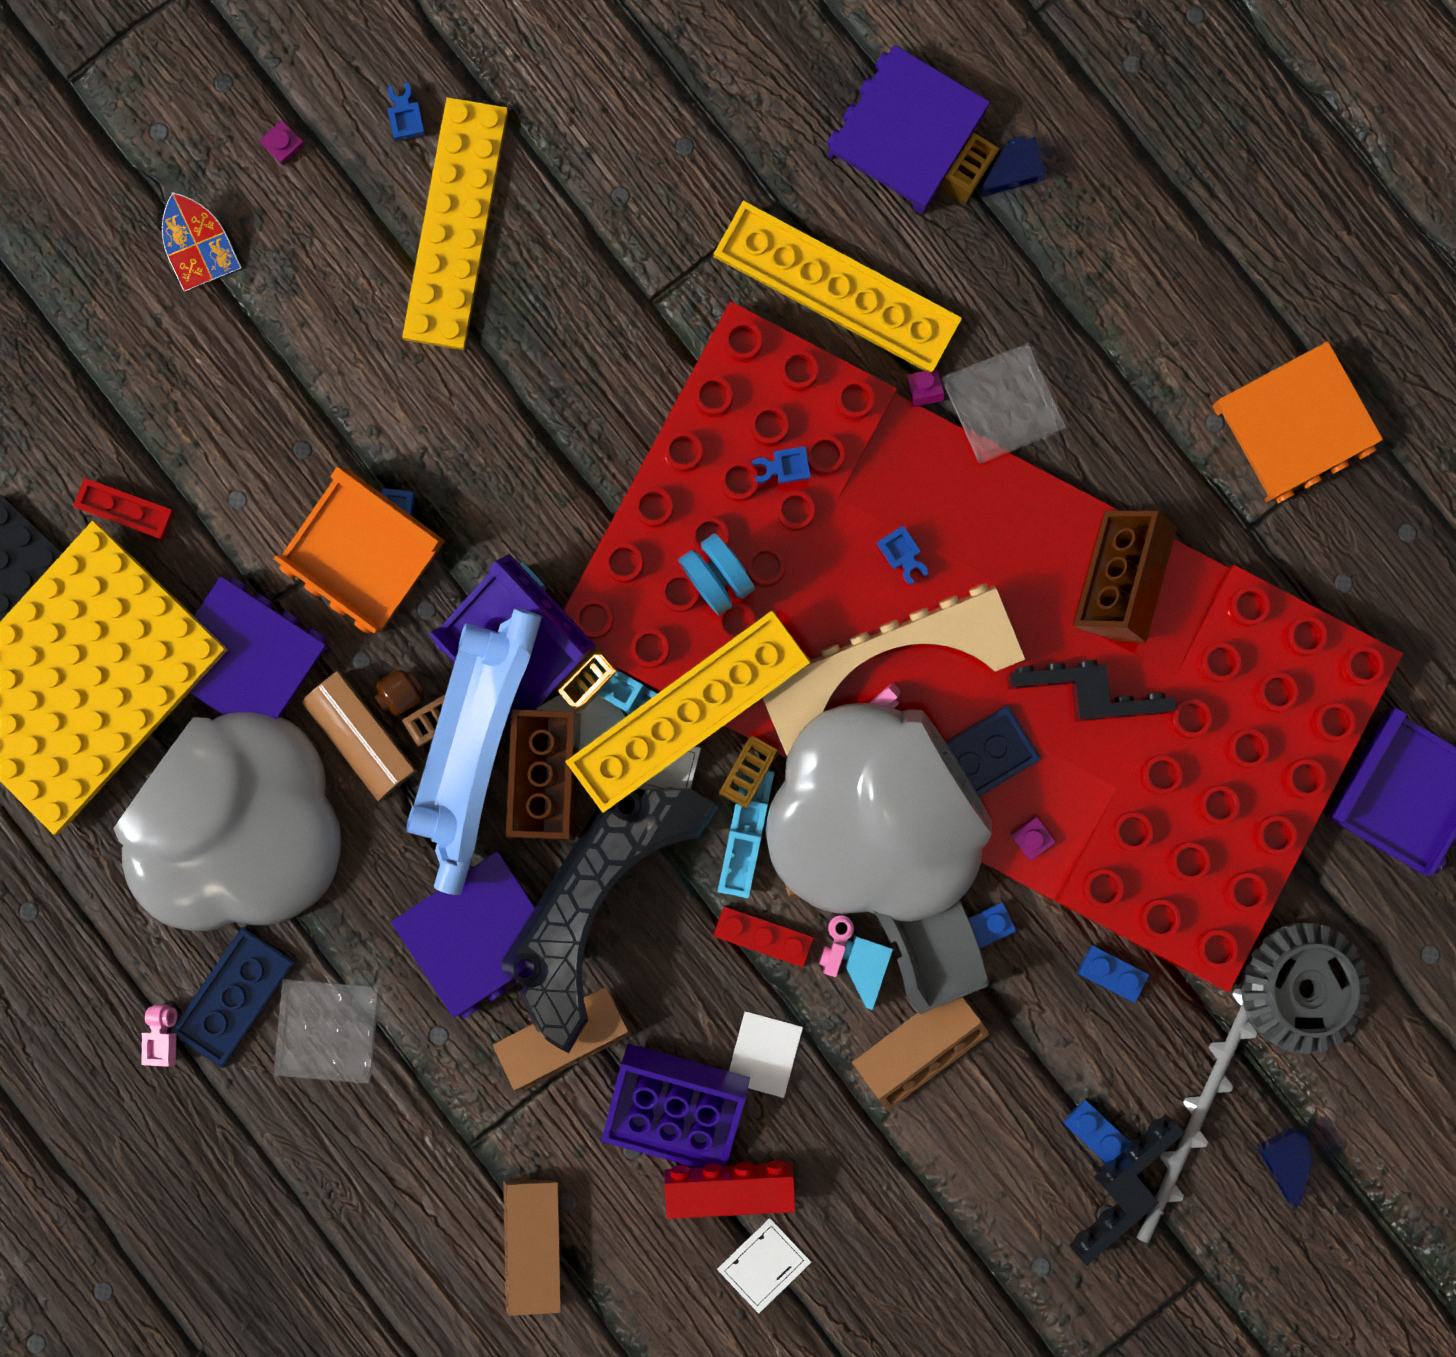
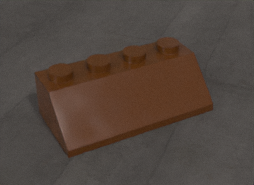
[1073,510,1177,643]
[506,709,581,840]

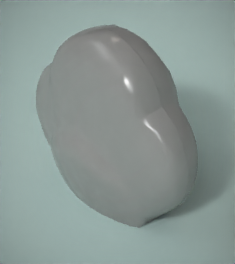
[766,703,992,922]
[113,712,342,931]

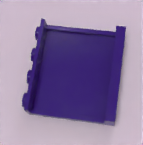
[827,45,990,214]
[429,554,596,723]
[189,576,331,719]
[1325,708,1456,876]
[391,851,535,1019]

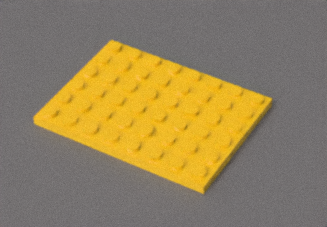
[0,521,228,835]

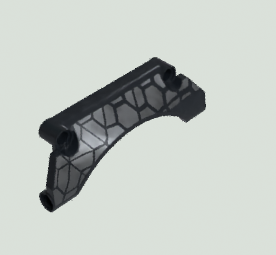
[501,788,719,1053]

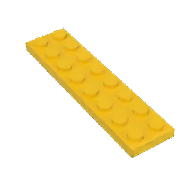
[402,97,508,351]
[713,201,962,373]
[565,610,810,813]

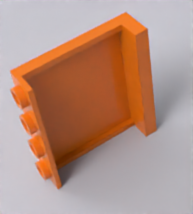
[1212,341,1383,503]
[274,467,445,634]

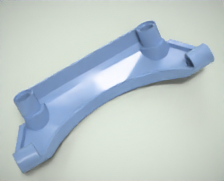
[406,608,542,895]

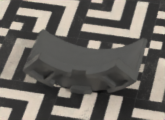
[873,900,989,1014]

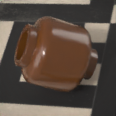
[374,670,423,716]

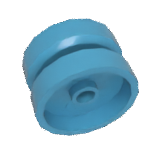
[678,533,756,616]

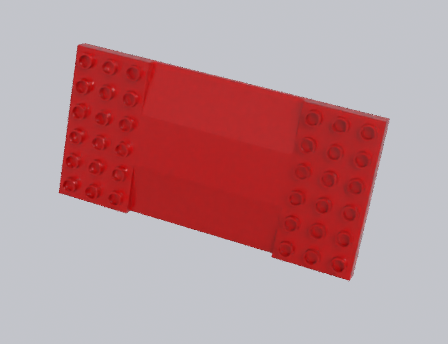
[563,301,1403,992]

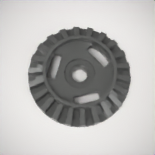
[1241,922,1370,1054]

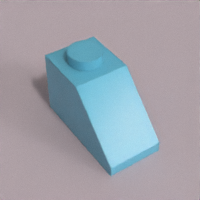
[842,936,893,1010]

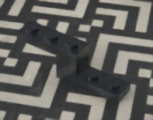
[1007,660,1176,722]
[1069,1114,1185,1266]

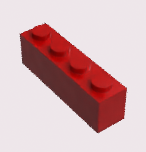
[664,1160,795,1219]

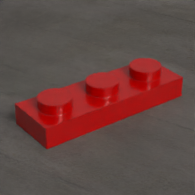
[73,478,175,540]
[713,906,813,967]

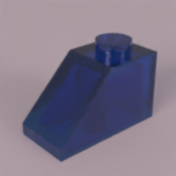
[981,136,1046,197]
[1256,1128,1312,1207]

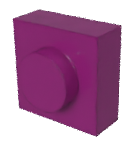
[259,120,305,166]
[907,369,944,407]
[1011,815,1056,861]

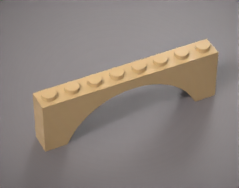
[762,583,1025,756]

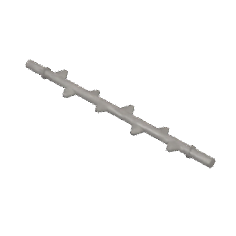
[1137,989,1257,1243]

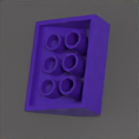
[601,1043,750,1168]

